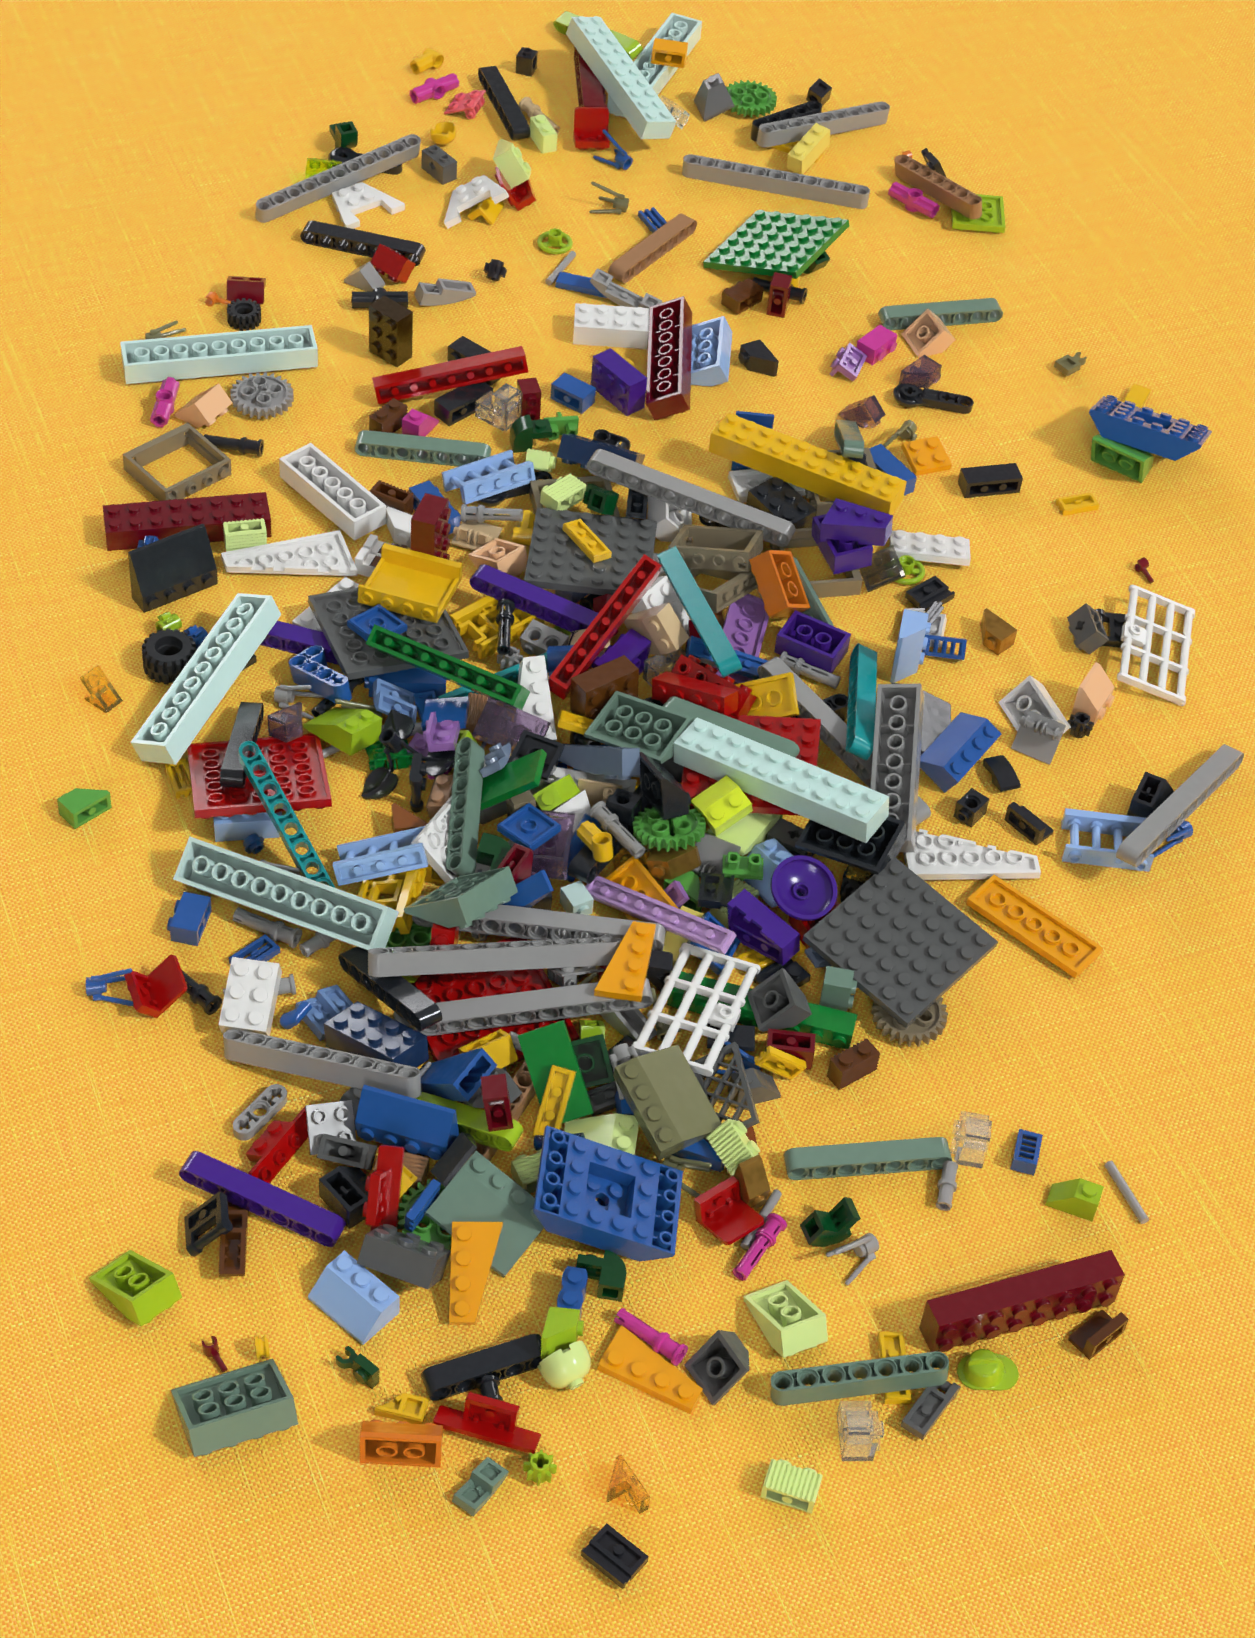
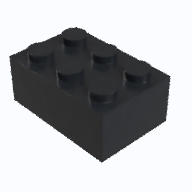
[746,477,817,529]

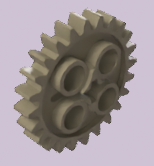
[871,997,948,1047]

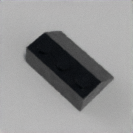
[639,752,691,820]

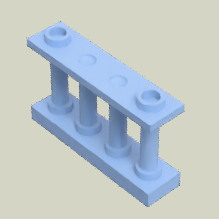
[441,450,536,504]
[1061,808,1154,872]
[333,826,428,886]

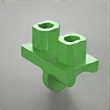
[543,412,579,440]
[722,852,763,882]

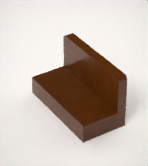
[1068,1310,1129,1360]

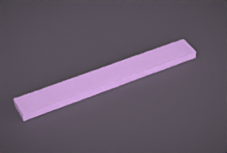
[585,876,737,955]

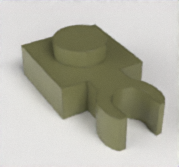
[1054,352,1087,376]

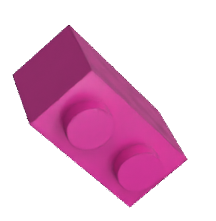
[856,325,897,366]

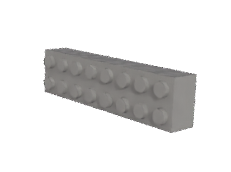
[870,683,924,852]

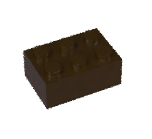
[369,295,413,367]

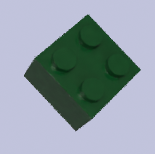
[571,1034,615,1088]

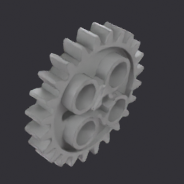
[230,372,294,419]

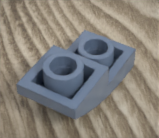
[480,742,511,778]

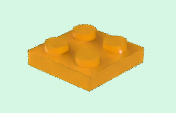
[901,436,952,476]

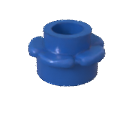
[243,833,264,854]

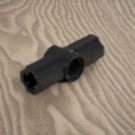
[352,287,408,308]

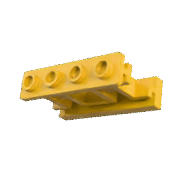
[450,595,544,660]
[358,867,427,934]

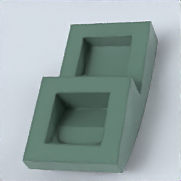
[452,1457,509,1517]

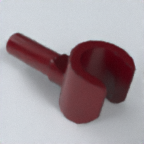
[1135,557,1154,584]
[202,1336,228,1373]

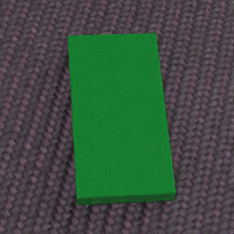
[480,749,547,811]
[517,1020,594,1124]

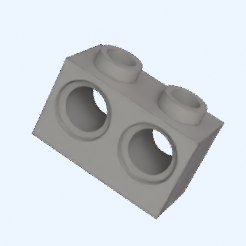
[520,619,569,656]

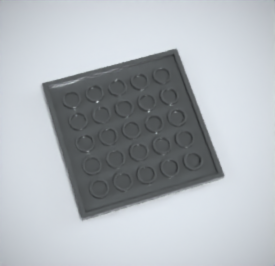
[524,508,657,595]
[308,587,469,680]
[803,857,998,1028]

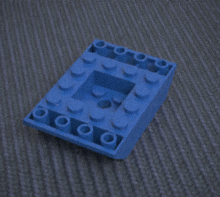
[1089,395,1212,461]
[533,1126,683,1262]

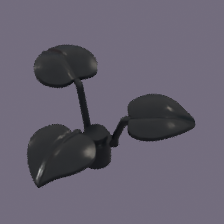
[361,709,455,799]

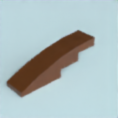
[219,1201,249,1277]

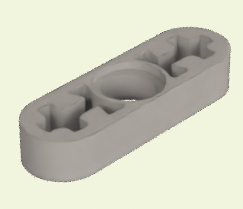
[233,1084,287,1141]

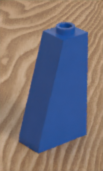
[364,668,446,698]
[419,1048,497,1101]

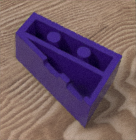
[820,498,893,546]
[727,888,800,965]

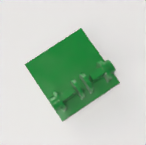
[365,739,413,771]

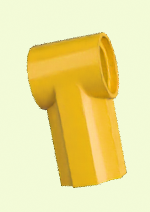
[410,47,444,75]
[512,510,536,546]
[577,821,613,862]

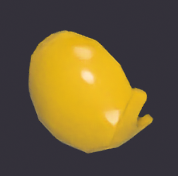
[430,121,456,145]

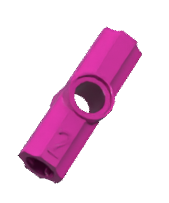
[409,73,459,104]
[888,182,940,218]
[150,377,180,428]

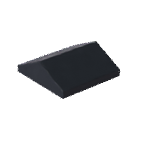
[507,730,565,781]
[706,1023,755,1051]
[431,1132,477,1187]

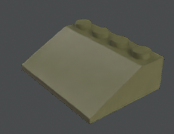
[613,1045,722,1161]

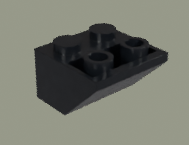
[1127,772,1174,818]
[319,1166,368,1229]

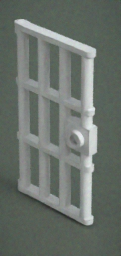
[1117,585,1195,706]
[632,943,761,1077]

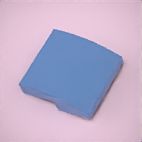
[373,678,417,723]
[295,985,353,1041]

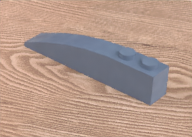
[559,743,640,780]

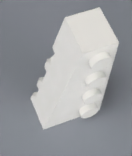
[511,655,557,750]

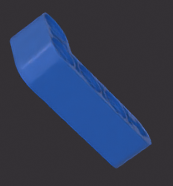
[289,645,352,704]

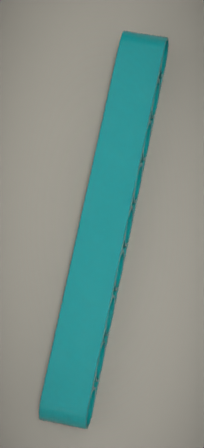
[657,546,743,678]
[846,643,877,761]
[239,741,335,888]

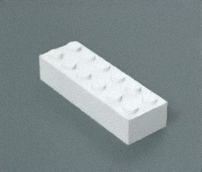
[279,443,386,541]

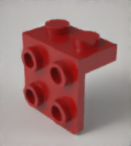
[573,107,610,150]
[495,167,536,211]
[124,954,187,1018]
[694,1176,764,1245]

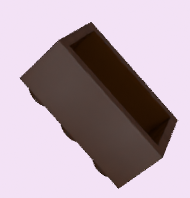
[570,655,639,720]

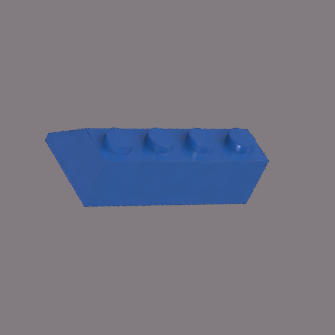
[920,712,1001,793]
[355,1085,459,1160]

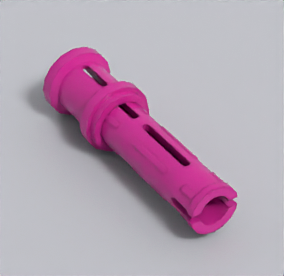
[732,1213,787,1281]
[614,1308,688,1366]

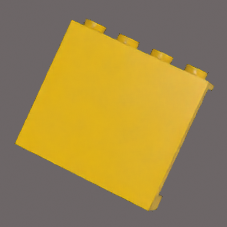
[358,543,463,623]

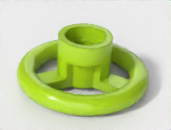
[537,228,573,254]
[885,555,925,585]

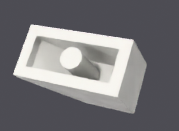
[386,506,413,548]

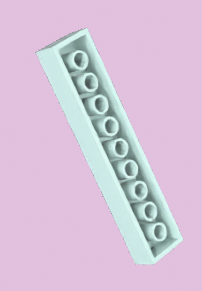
[607,13,702,117]
[566,16,677,139]
[120,325,318,384]
[130,593,281,765]
[673,717,889,843]
[173,836,399,950]

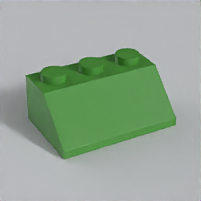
[1091,434,1154,483]

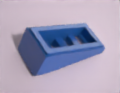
[922,635,967,660]
[1010,1129,1043,1176]

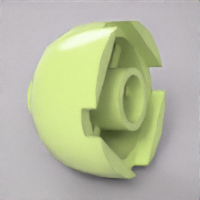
[537,1341,591,1390]

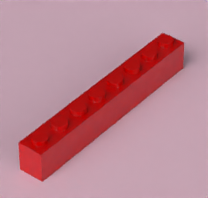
[372,346,529,404]
[548,554,662,700]

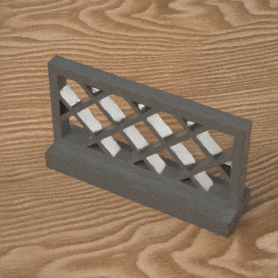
[690,1042,760,1145]

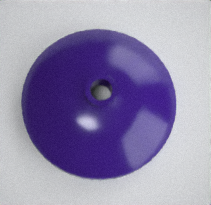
[770,855,837,921]

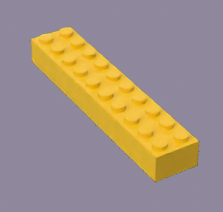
[708,413,907,515]

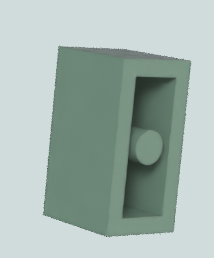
[819,966,857,1012]

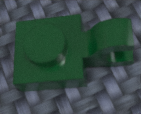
[336,1346,380,1389]

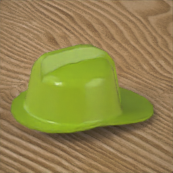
[957,1349,1019,1391]

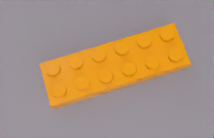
[966,875,1103,978]

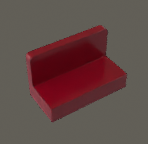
[226,276,266,304]

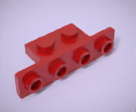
[246,1107,308,1184]
[363,1145,405,1231]
[433,1392,541,1454]

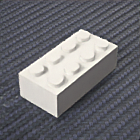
[573,303,649,349]

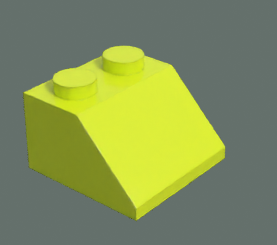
[691,775,753,836]

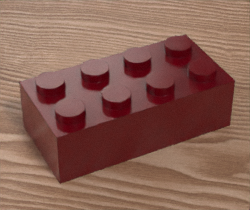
[411,493,451,560]

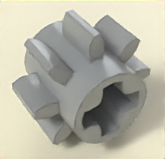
[497,646,523,670]

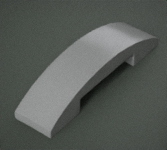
[590,268,663,310]

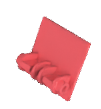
[444,90,486,119]

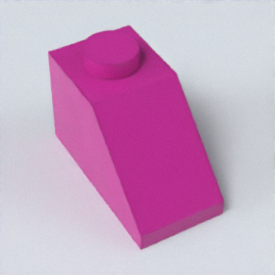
[402,409,439,437]

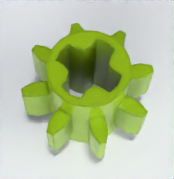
[155,611,182,631]
[523,1450,557,1486]

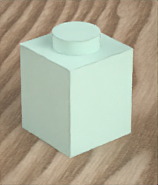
[560,881,594,915]

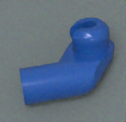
[280,1000,312,1029]

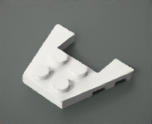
[444,175,509,229]
[332,182,405,229]

